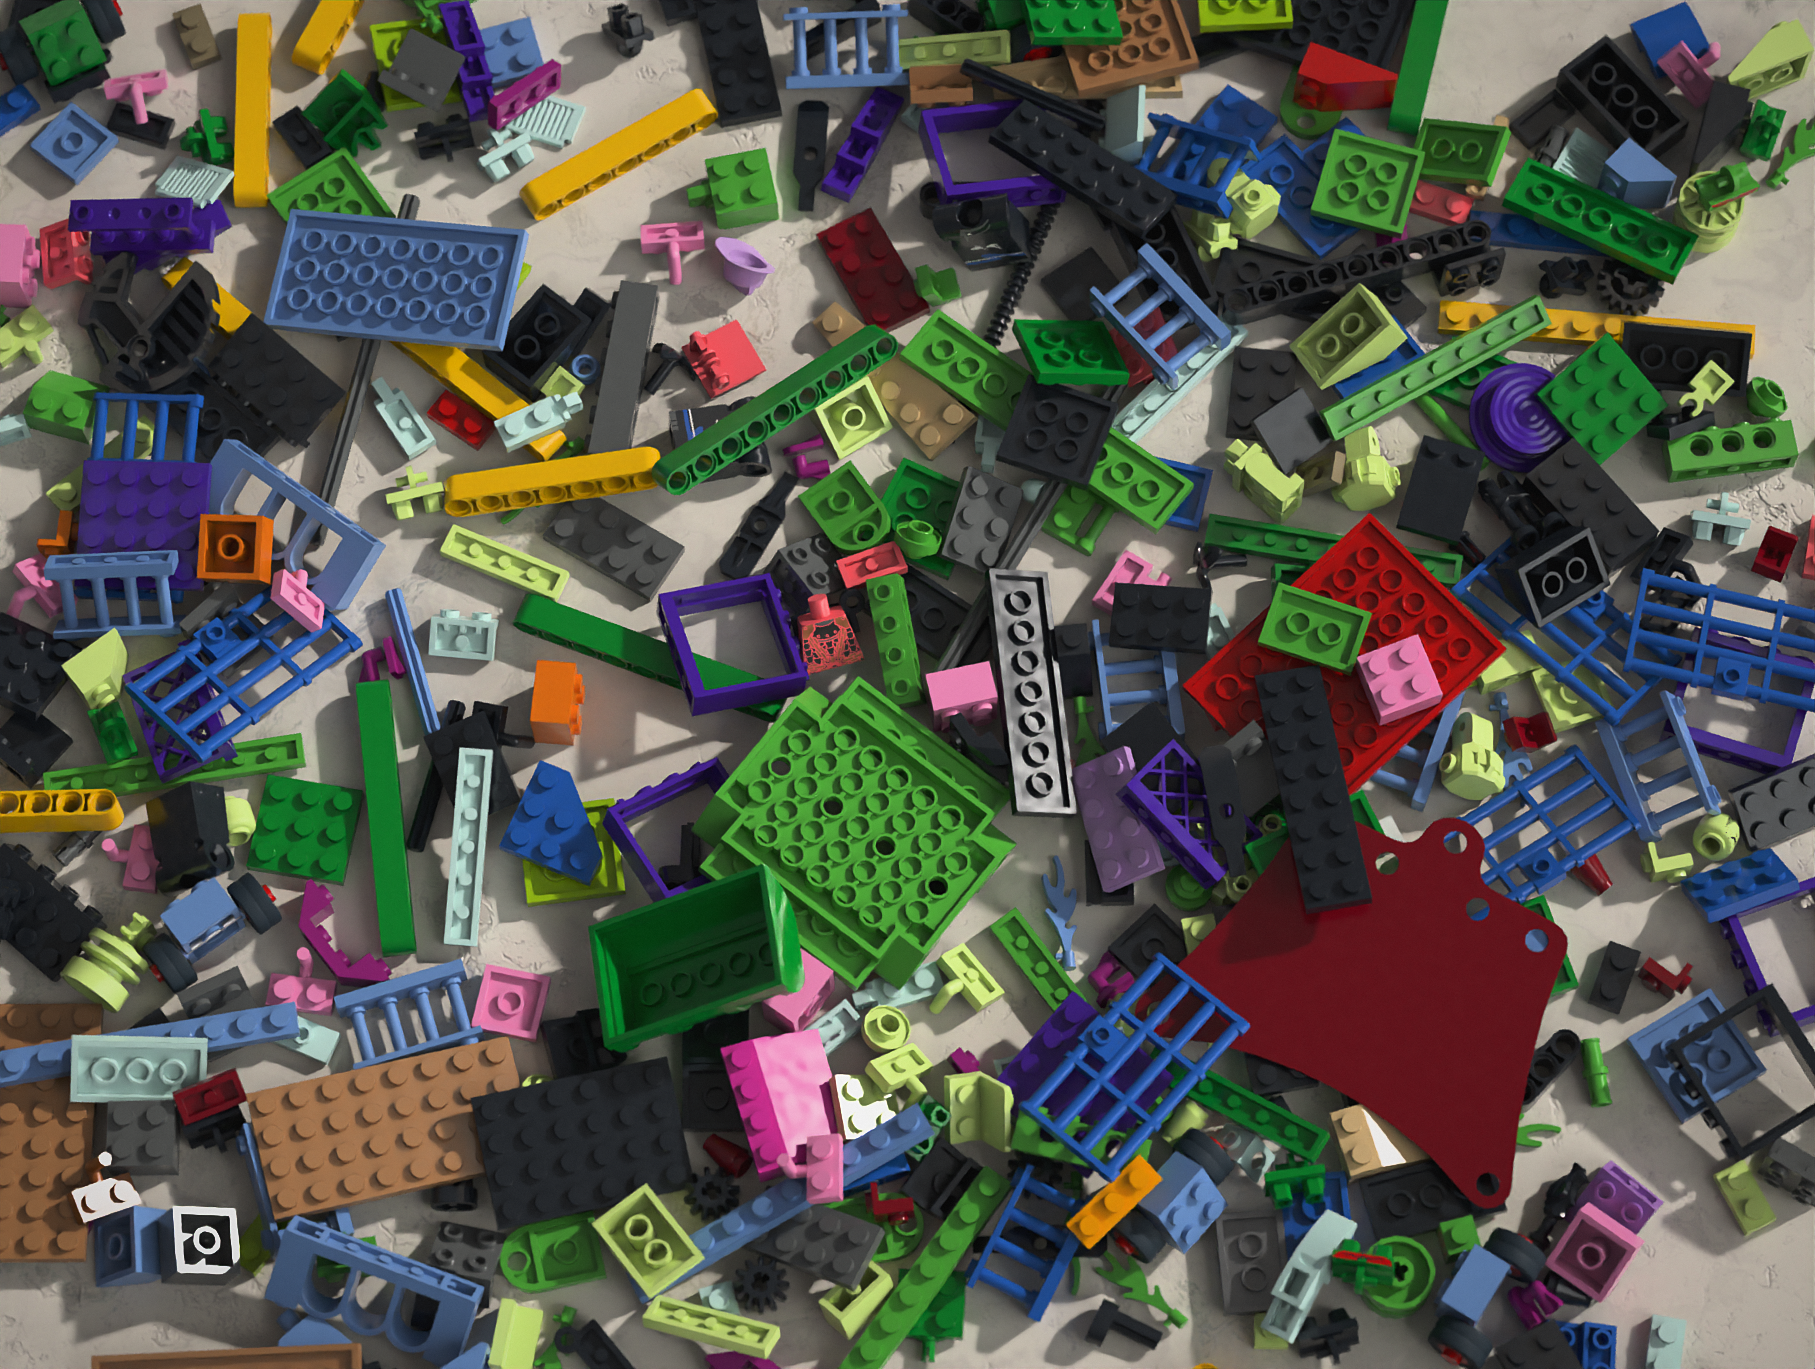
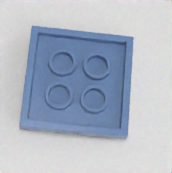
[1626,988,1767,1124]

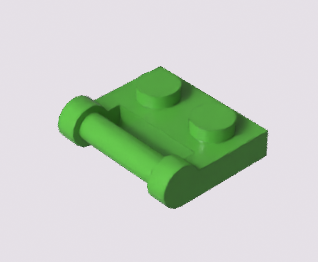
[1041,485,1119,556]

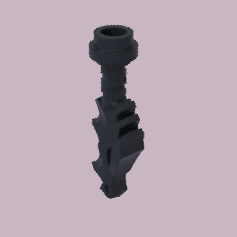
[1526,1162,1590,1253]

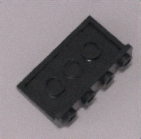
[208,313,346,448]
[0,843,107,982]

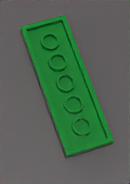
[1501,157,1699,285]

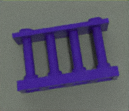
[68,197,216,256]

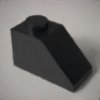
[1054,623,1093,700]

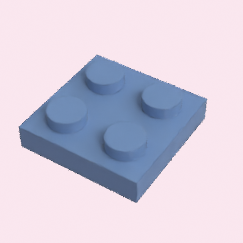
[480,17,544,89]
[29,102,119,185]

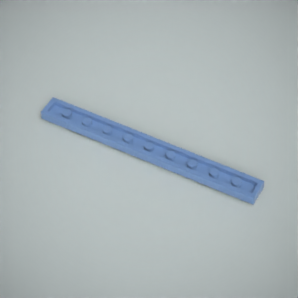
[0,1002,300,1088]
[626,1103,935,1304]

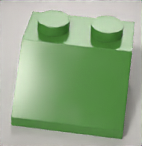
[23,370,110,444]

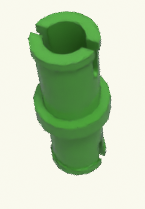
[1580,1038,1613,1108]

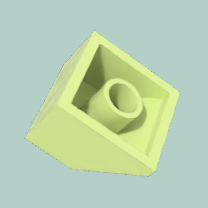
[808,375,893,460]
[61,628,129,710]

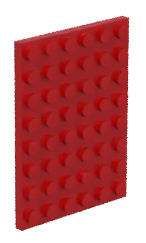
[1182,513,1507,796]

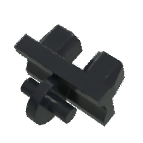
[601,3,655,58]
[414,113,475,162]
[1538,257,1595,299]
[182,1104,247,1153]
[1297,1307,1359,1366]

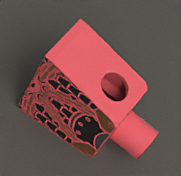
[797,594,864,675]

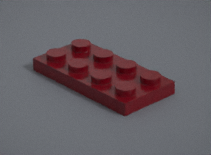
[816,207,930,333]

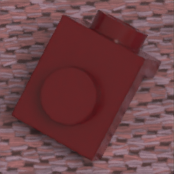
[1751,526,1798,583]
[1502,711,1557,753]
[1638,957,1693,1000]
[864,1182,915,1225]

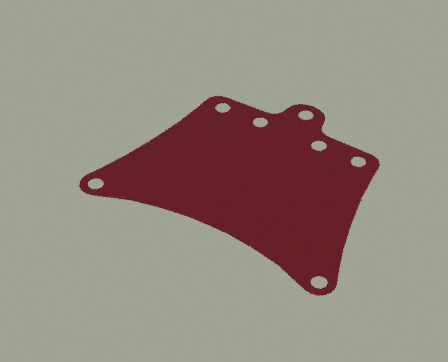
[1135,818,1568,1208]

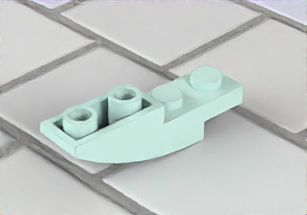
[1260,1209,1358,1344]

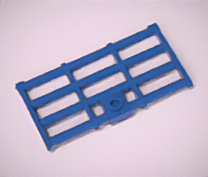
[73,392,204,604]
[1449,536,1683,727]
[1622,568,1815,713]
[124,584,363,764]
[1396,744,1642,921]
[1018,952,1250,1184]

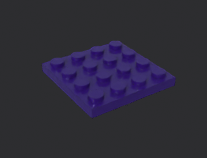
[74,460,212,591]
[996,991,1175,1180]

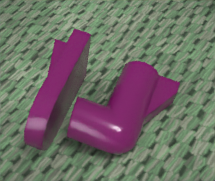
[782,433,831,480]
[358,636,407,682]
[1087,951,1135,1008]
[1507,1281,1564,1331]

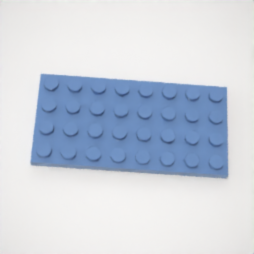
[263,209,529,352]

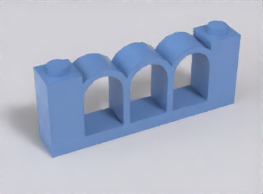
[209,439,386,611]
[264,1215,485,1368]

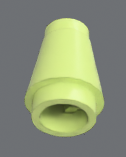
[1161,1099,1209,1147]

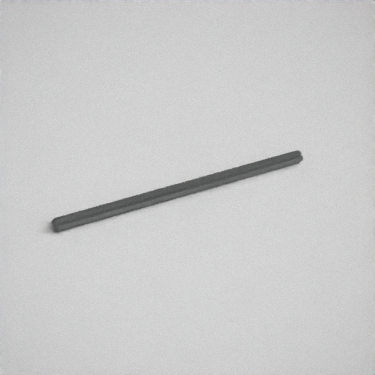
[309,194,420,546]
[932,385,1127,673]

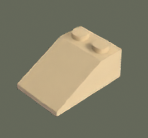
[1327,1104,1434,1185]

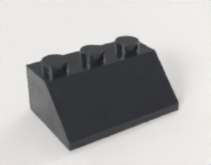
[1495,525,1611,628]

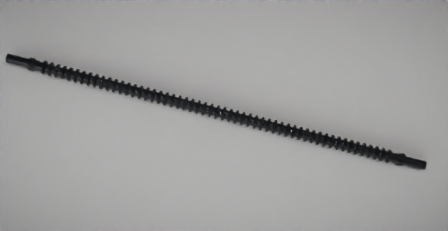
[953,99,1107,443]

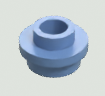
[569,355,601,386]

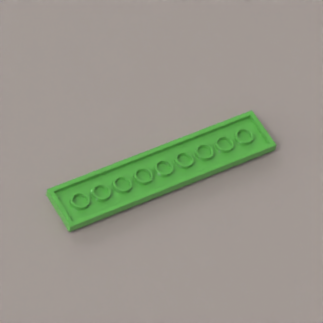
[899,309,1194,535]

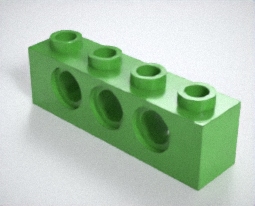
[1661,418,1799,483]
[866,573,927,709]
[1011,1106,1152,1172]

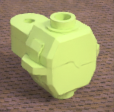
[1207,158,1281,239]
[1331,426,1401,511]
[1439,712,1505,801]

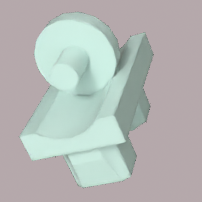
[476,127,535,182]
[1689,492,1751,546]

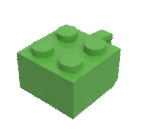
[686,148,779,230]

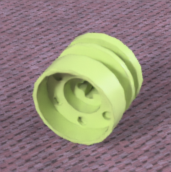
[1671,171,1745,253]
[60,927,149,1014]

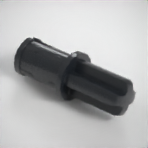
[1448,530,1486,569]

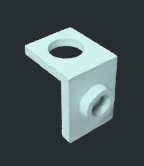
[1215,1123,1276,1183]

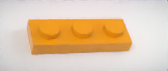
[1065,1154,1163,1249]

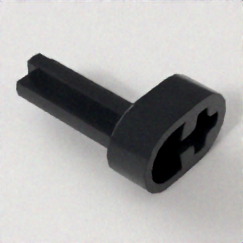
[658,822,703,891]
[431,1179,478,1212]
[1084,1298,1163,1351]

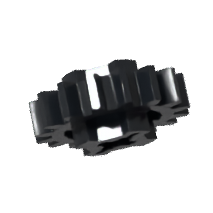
[1596,257,1665,316]

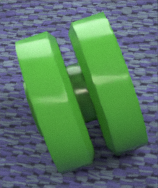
[1360,1236,1436,1319]

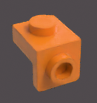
[36,510,79,559]

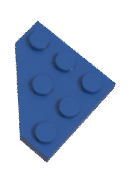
[499,760,603,886]

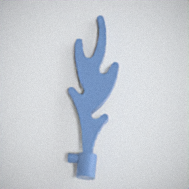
[1489,692,1532,808]
[1041,856,1077,971]

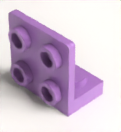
[1564,1160,1664,1235]

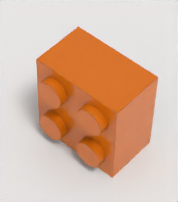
[197,514,274,584]
[530,660,585,746]

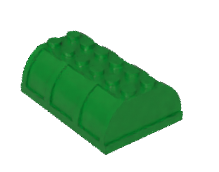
[588,863,805,1052]

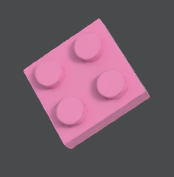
[471,964,552,1043]

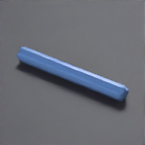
[385,588,441,736]

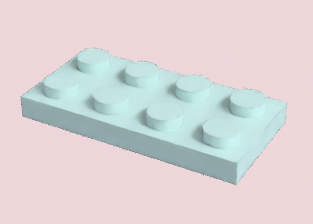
[70,1035,208,1103]

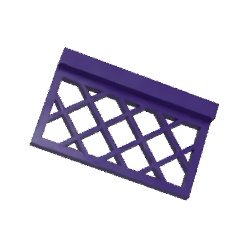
[122,639,238,784]
[1115,739,1264,890]

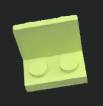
[944,1071,1014,1153]

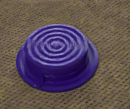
[1469,363,1571,473]

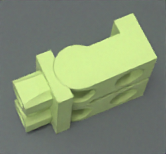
[1223,439,1304,525]

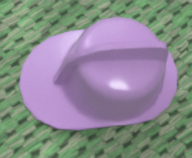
[715,237,775,296]

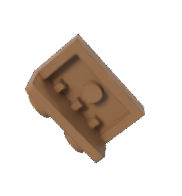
[909,64,973,108]

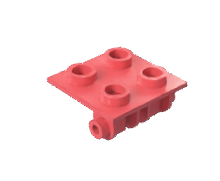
[1109,307,1178,388]
[681,319,766,399]

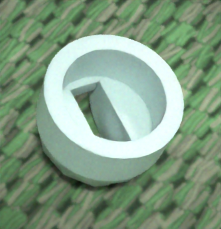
[1021,478,1046,505]

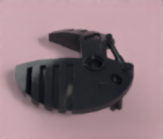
[78,251,220,394]

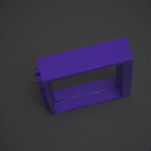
[918,99,1067,208]
[656,573,810,717]
[1659,627,1815,774]
[602,757,730,903]
[1718,877,1815,1038]

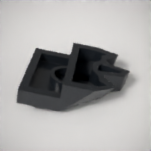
[948,712,1010,787]
[540,1008,628,1080]
[899,1137,984,1222]

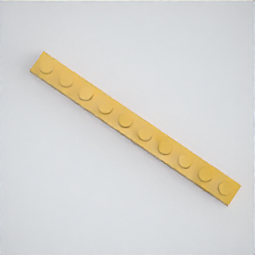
[1437,300,1755,359]

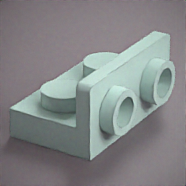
[428,609,499,661]

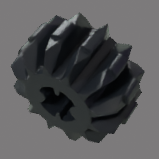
[1007,1151,1063,1200]
[684,1166,741,1223]
[732,1256,790,1315]

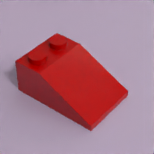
[1293,42,1398,112]

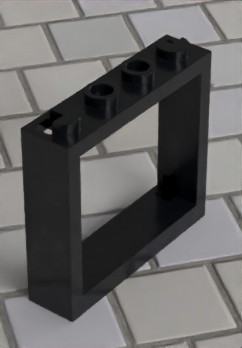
[1665,983,1815,1162]

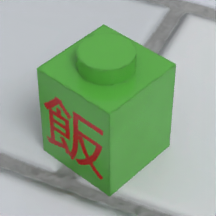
[1436,1215,1481,1265]

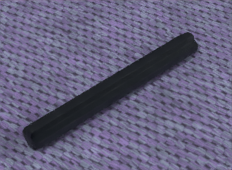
[960,58,1106,132]
[406,700,466,853]

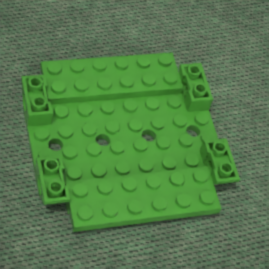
[691,676,1017,992]

